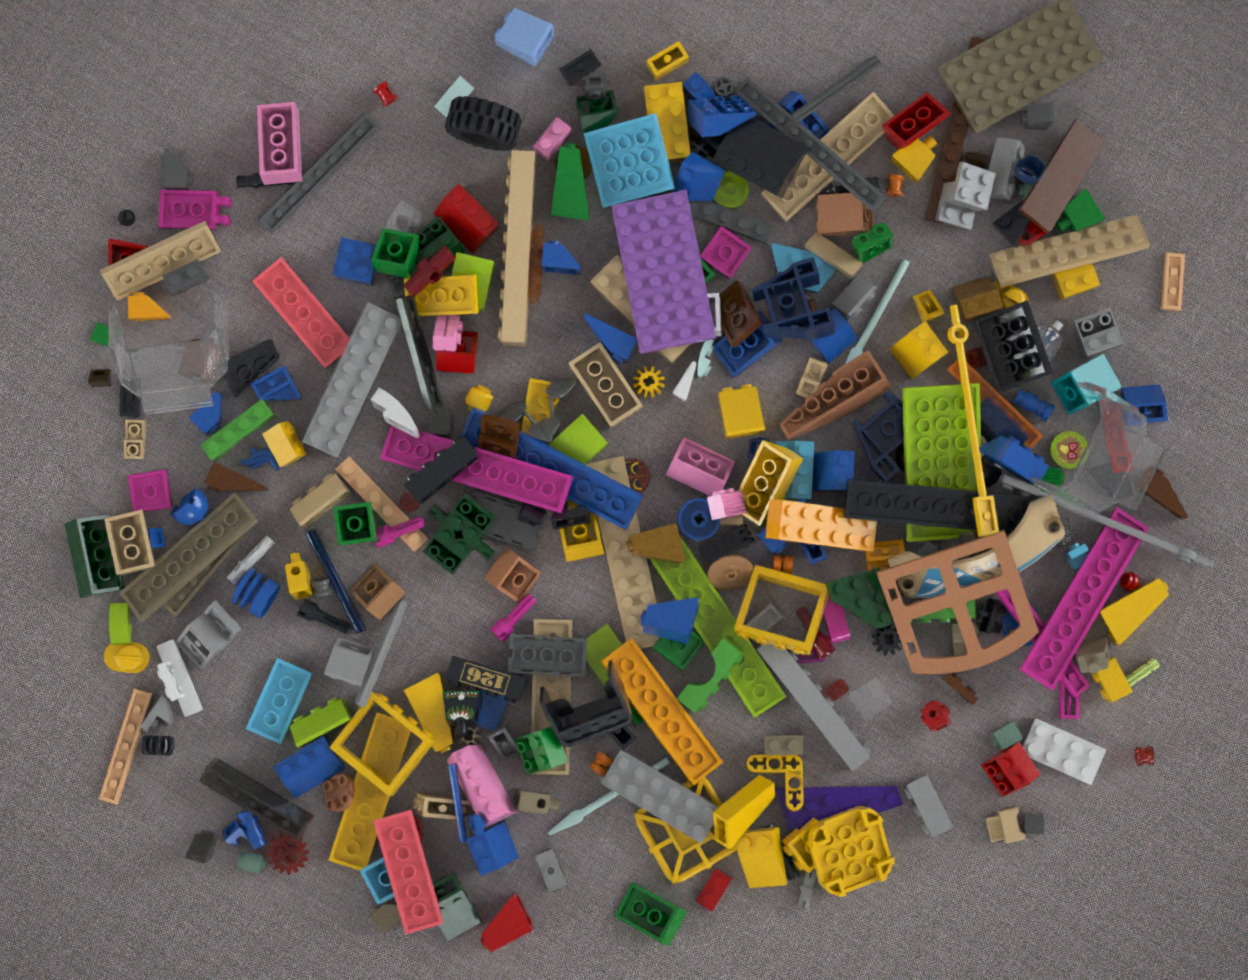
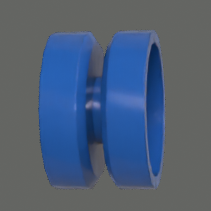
[678,498,720,541]

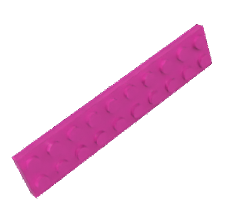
[380,425,573,514]
[1019,507,1149,690]

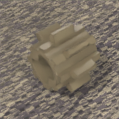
[459,727,481,746]

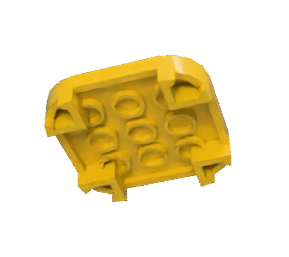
[807,806,895,897]

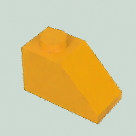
[128,292,170,321]

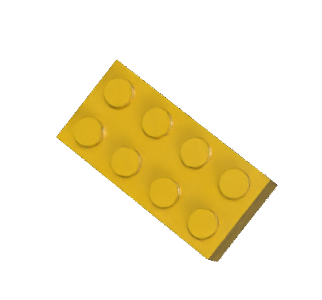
[644,82,690,164]

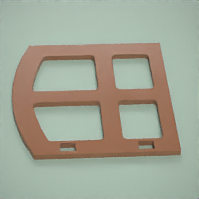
[877,530,1039,674]

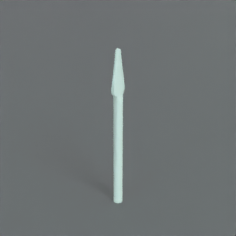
[846,259,910,363]
[548,757,670,835]

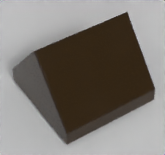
[965,152,986,169]
[88,369,111,387]

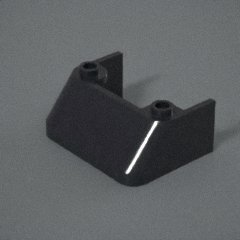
[539,660,632,747]

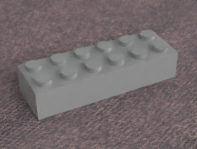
[601,749,719,844]

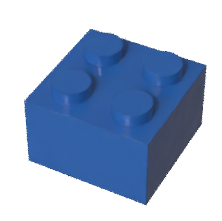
[333,237,376,286]

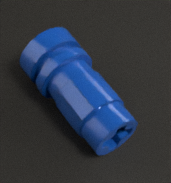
[1013,389,1055,423]
[237,807,267,849]

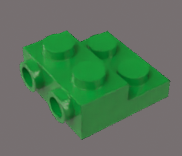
[852,222,893,265]

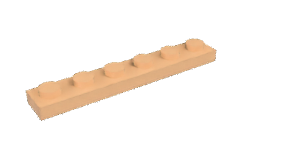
[335,456,429,552]

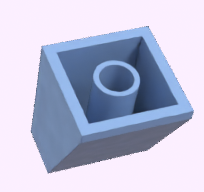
[494,7,554,67]

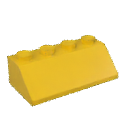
[738,440,803,527]

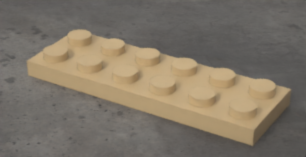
[100,221,221,301]

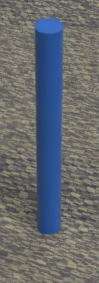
[448,764,467,842]

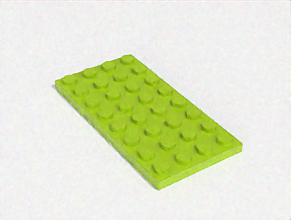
[902,383,981,542]

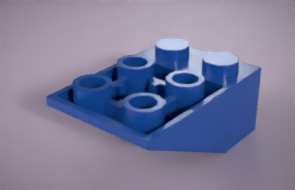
[686,95,757,137]

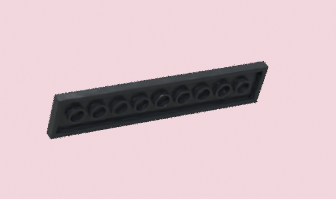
[843,478,1038,533]

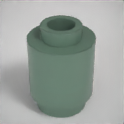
[237,851,268,874]

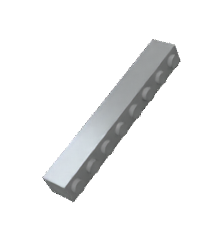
[755,643,870,771]

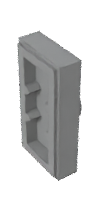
[745,602,783,642]
[534,848,567,892]

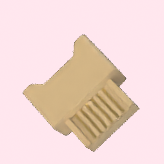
[985,806,1026,844]

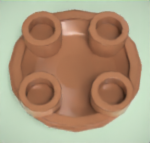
[323,774,355,812]

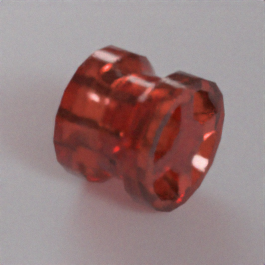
[399,493,420,512]
[1135,746,1155,766]

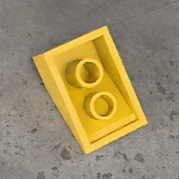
[1050,263,1100,301]
[560,499,604,562]
[736,827,787,888]

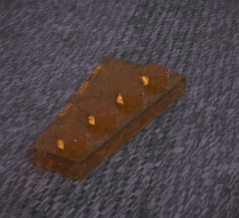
[528,225,544,304]

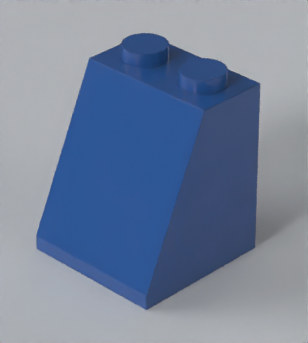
[812,450,855,493]
[640,598,699,644]
[466,821,519,876]

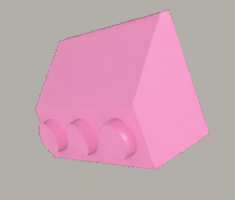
[666,437,735,496]

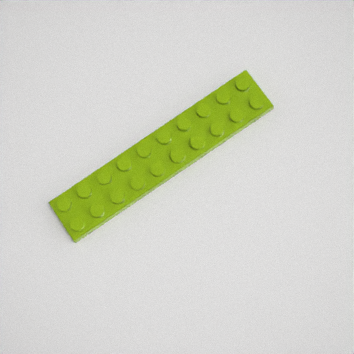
[650,536,786,718]

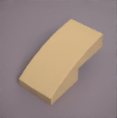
[796,356,828,398]

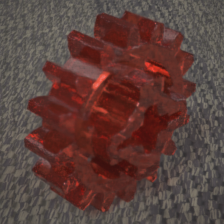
[266,832,310,875]

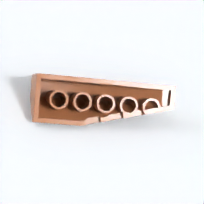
[779,350,892,440]

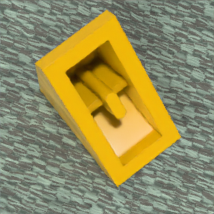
[912,290,944,323]

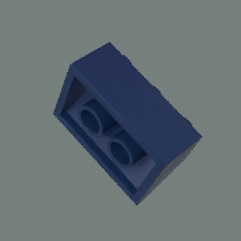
[980,395,1030,446]

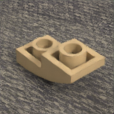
[124,419,146,459]

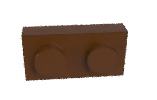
[942,673,978,705]

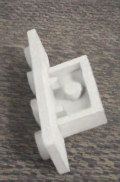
[157,639,203,717]

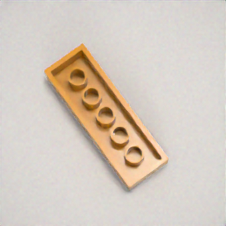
[765,499,877,552]

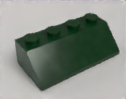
[64,514,125,598]

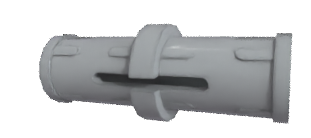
[797,870,817,909]

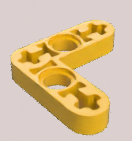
[746,755,804,812]

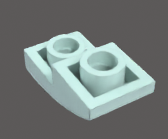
[434,76,475,117]
[697,340,715,379]

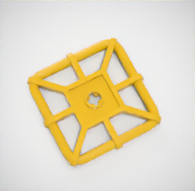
[634,777,737,884]

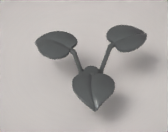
[496,378,577,442]

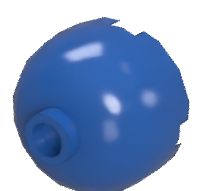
[170,488,209,525]

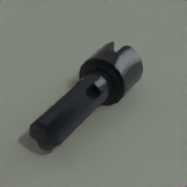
[297,598,351,633]

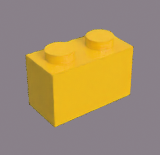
[646,41,689,81]
[262,421,306,467]
[1091,657,1133,702]

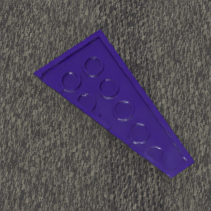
[775,786,903,833]

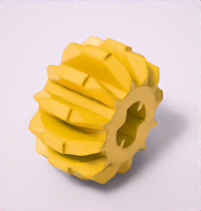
[633,366,665,398]

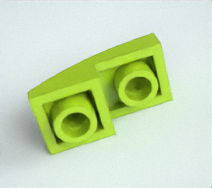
[109,603,132,645]

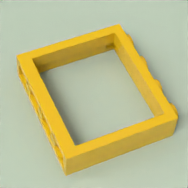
[734,565,829,655]
[329,692,435,796]

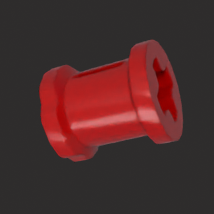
[373,81,398,107]

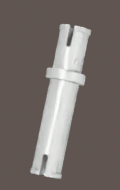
[227,535,275,585]

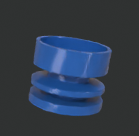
[232,568,281,619]

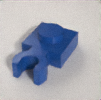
[467,812,486,836]

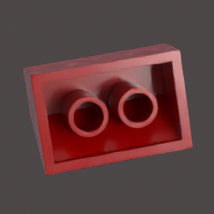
[882,92,951,149]
[433,183,500,254]

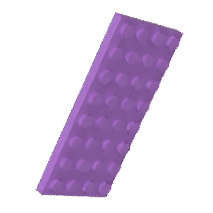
[611,190,716,354]

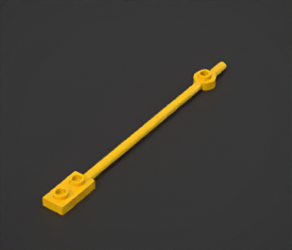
[947,305,999,537]

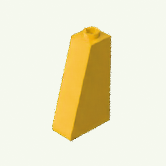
[1098,578,1169,645]
[404,672,454,754]
[713,775,775,849]

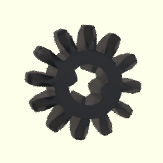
[872,625,902,655]
[141,735,175,756]

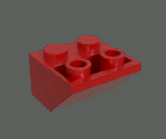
[981,741,1040,797]

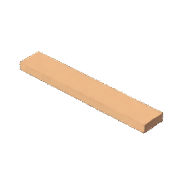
[99,688,154,805]

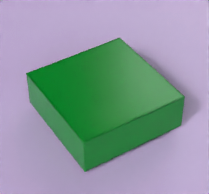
[90,322,116,347]

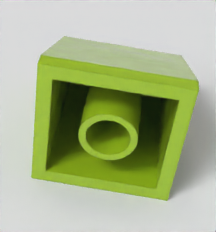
[452,252,496,313]
[548,414,608,465]

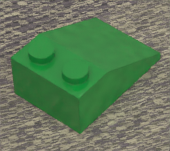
[614,882,687,946]

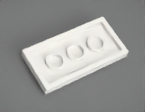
[1022,718,1106,785]

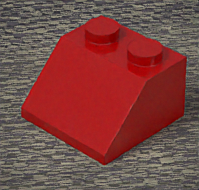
[436,331,478,374]

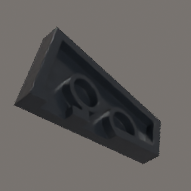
[219,339,280,398]

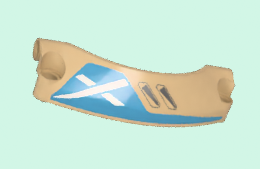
[887,494,1065,598]

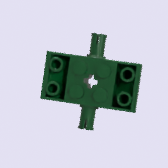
[422,493,496,575]

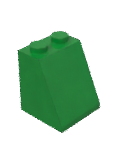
[333,502,377,546]

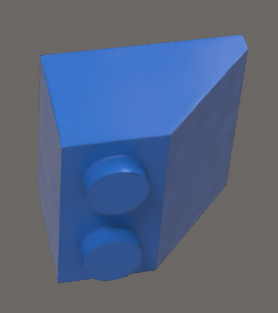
[671,152,725,201]
[541,241,581,275]
[808,308,858,364]

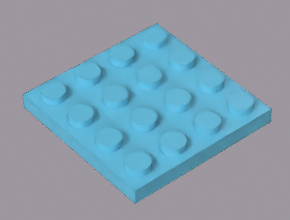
[584,113,675,208]

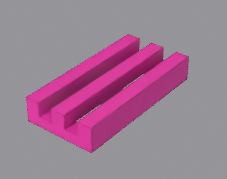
[1059,680,1080,719]

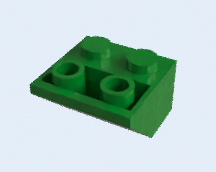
[515,726,568,775]

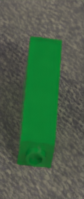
[551,143,590,220]

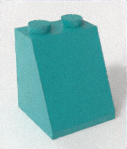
[1050,354,1122,416]

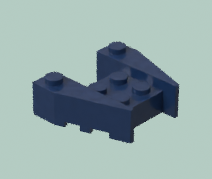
[752,257,835,339]
[852,391,904,482]

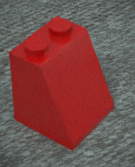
[480,892,534,953]

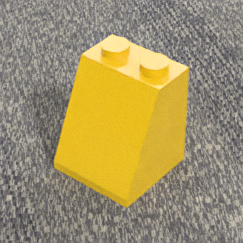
[889,321,948,380]
[718,384,765,439]

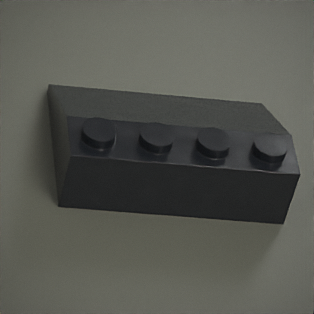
[711,118,809,198]
[972,300,1053,393]

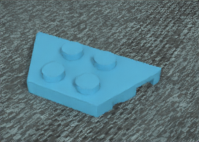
[771,243,837,293]

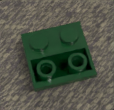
[415,216,466,260]

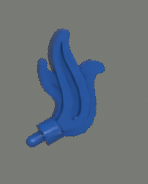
[241,447,280,471]

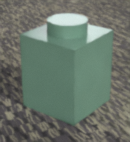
[991,721,1023,750]

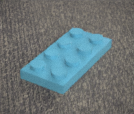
[246,658,313,744]

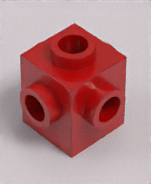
[921,700,952,732]

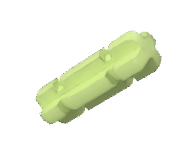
[1126,658,1160,686]

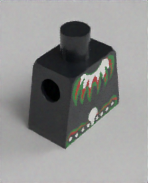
[443,691,483,737]

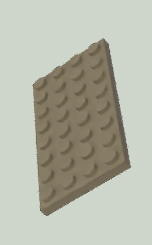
[937,0,1104,135]

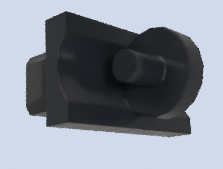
[688,129,724,158]
[975,598,1007,634]

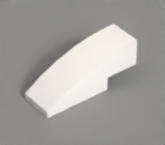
[371,388,420,439]

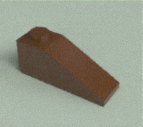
[204,462,268,493]
[1134,467,1188,520]

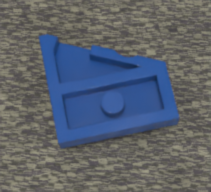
[251,366,302,401]

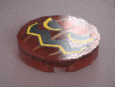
[624,458,651,494]

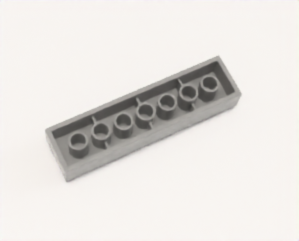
[301,302,402,458]

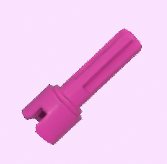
[375,517,424,548]
[489,594,536,643]

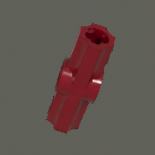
[403,245,456,298]

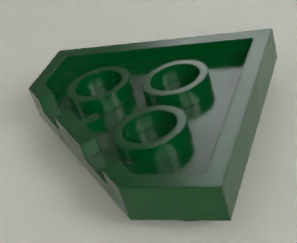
[825,568,895,629]

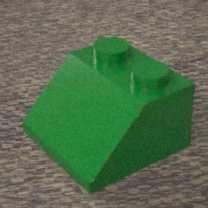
[371,228,419,279]

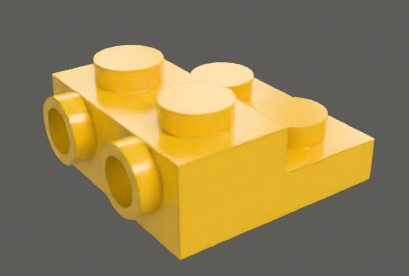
[782,818,818,873]

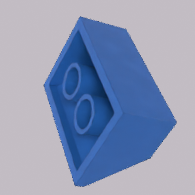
[979,436,1049,486]
[273,735,345,798]

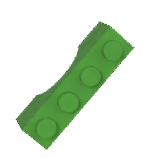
[200,399,277,462]
[677,636,744,713]

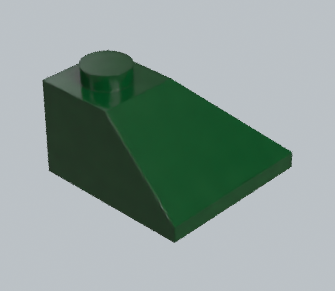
[576,90,618,136]

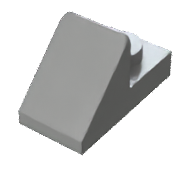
[140,695,174,732]

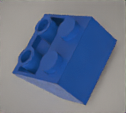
[1121,384,1168,426]

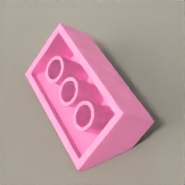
[447,744,517,827]

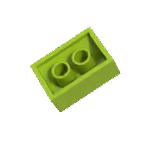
[290,697,353,747]

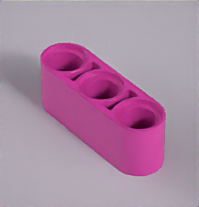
[818,596,851,644]

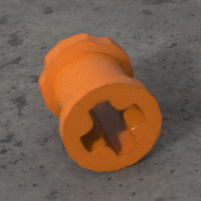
[886,174,905,197]

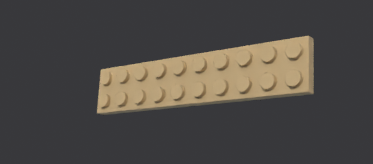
[586,456,659,649]

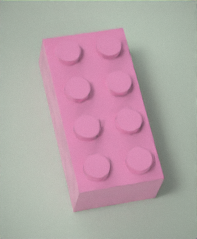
[257,102,302,185]

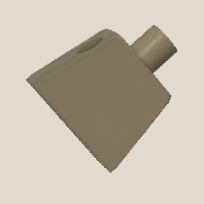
[1073,637,1110,673]
[514,788,560,814]

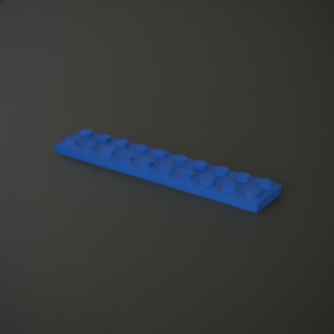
[460,407,643,530]

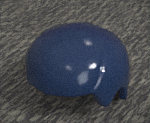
[1014,155,1046,184]

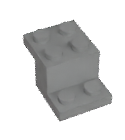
[935,162,996,231]
[176,600,241,670]

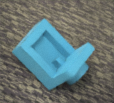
[1064,542,1089,570]

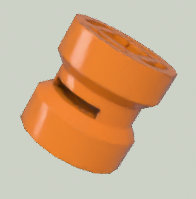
[772,554,793,574]
[589,751,614,777]

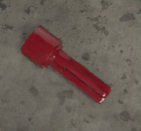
[796,607,835,659]

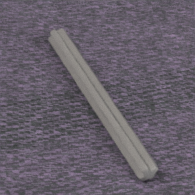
[355,600,408,707]

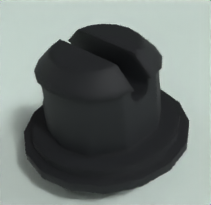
[118,209,135,226]

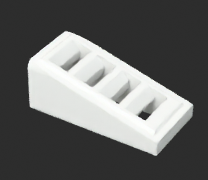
[672,361,696,402]

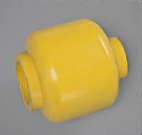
[465,384,493,412]

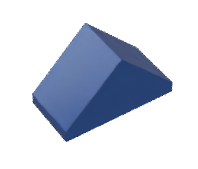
[800,543,828,565]

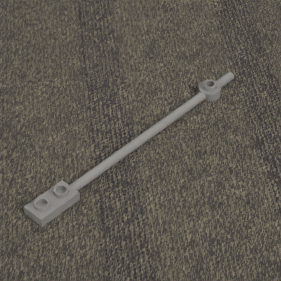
[998,475,1215,568]

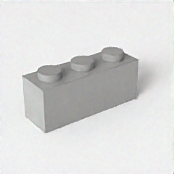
[988,137,1025,200]
[904,774,953,838]

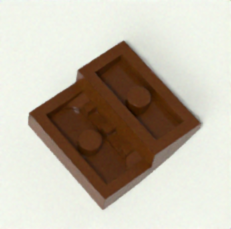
[478,413,520,459]

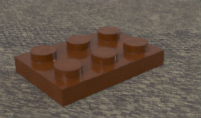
[719,280,763,348]

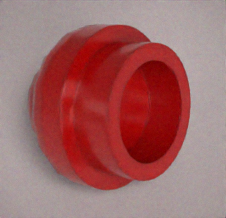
[1120,572,1141,591]

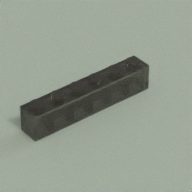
[198,757,314,841]

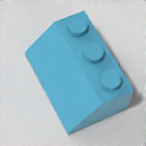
[774,441,814,501]

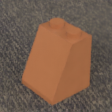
[815,193,874,236]

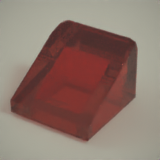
[965,347,988,369]
[826,679,849,701]

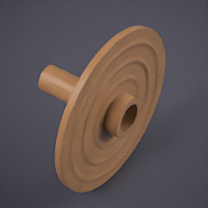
[708,555,754,590]

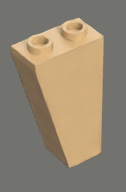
[413,793,475,821]

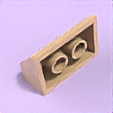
[290,474,351,528]
[104,510,155,575]

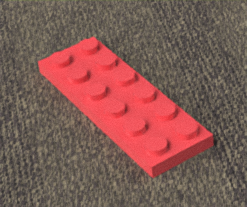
[252,257,349,369]
[373,809,444,935]

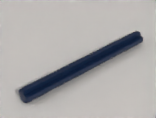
[305,529,366,634]

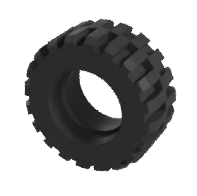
[445,96,522,151]

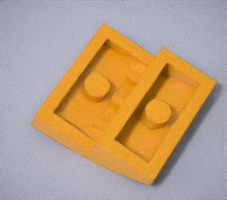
[865,539,905,581]

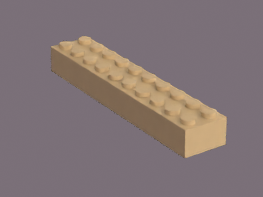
[498,150,536,347]

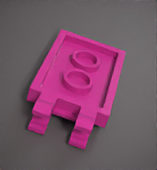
[158,190,232,230]

